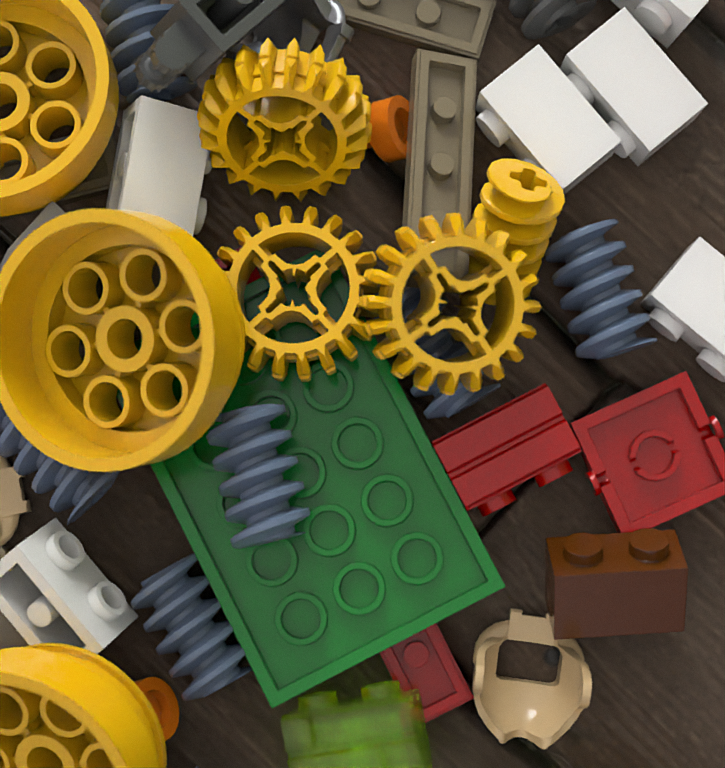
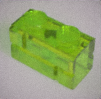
[281,680,432,768]

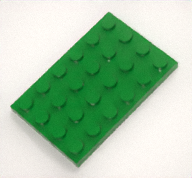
[116,249,506,708]

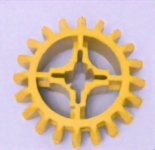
[197,37,372,202]
[217,205,380,382]
[359,213,542,395]

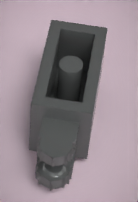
[133,0,287,92]

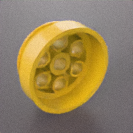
[0,0,119,217]
[0,208,245,472]
[0,643,167,768]

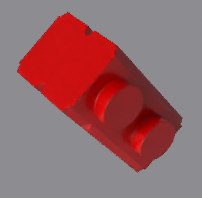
[430,383,582,517]

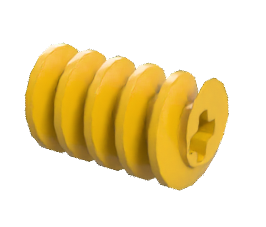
[468,159,565,305]

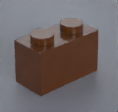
[545,528,688,640]

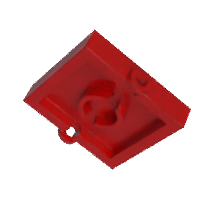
[569,371,725,533]

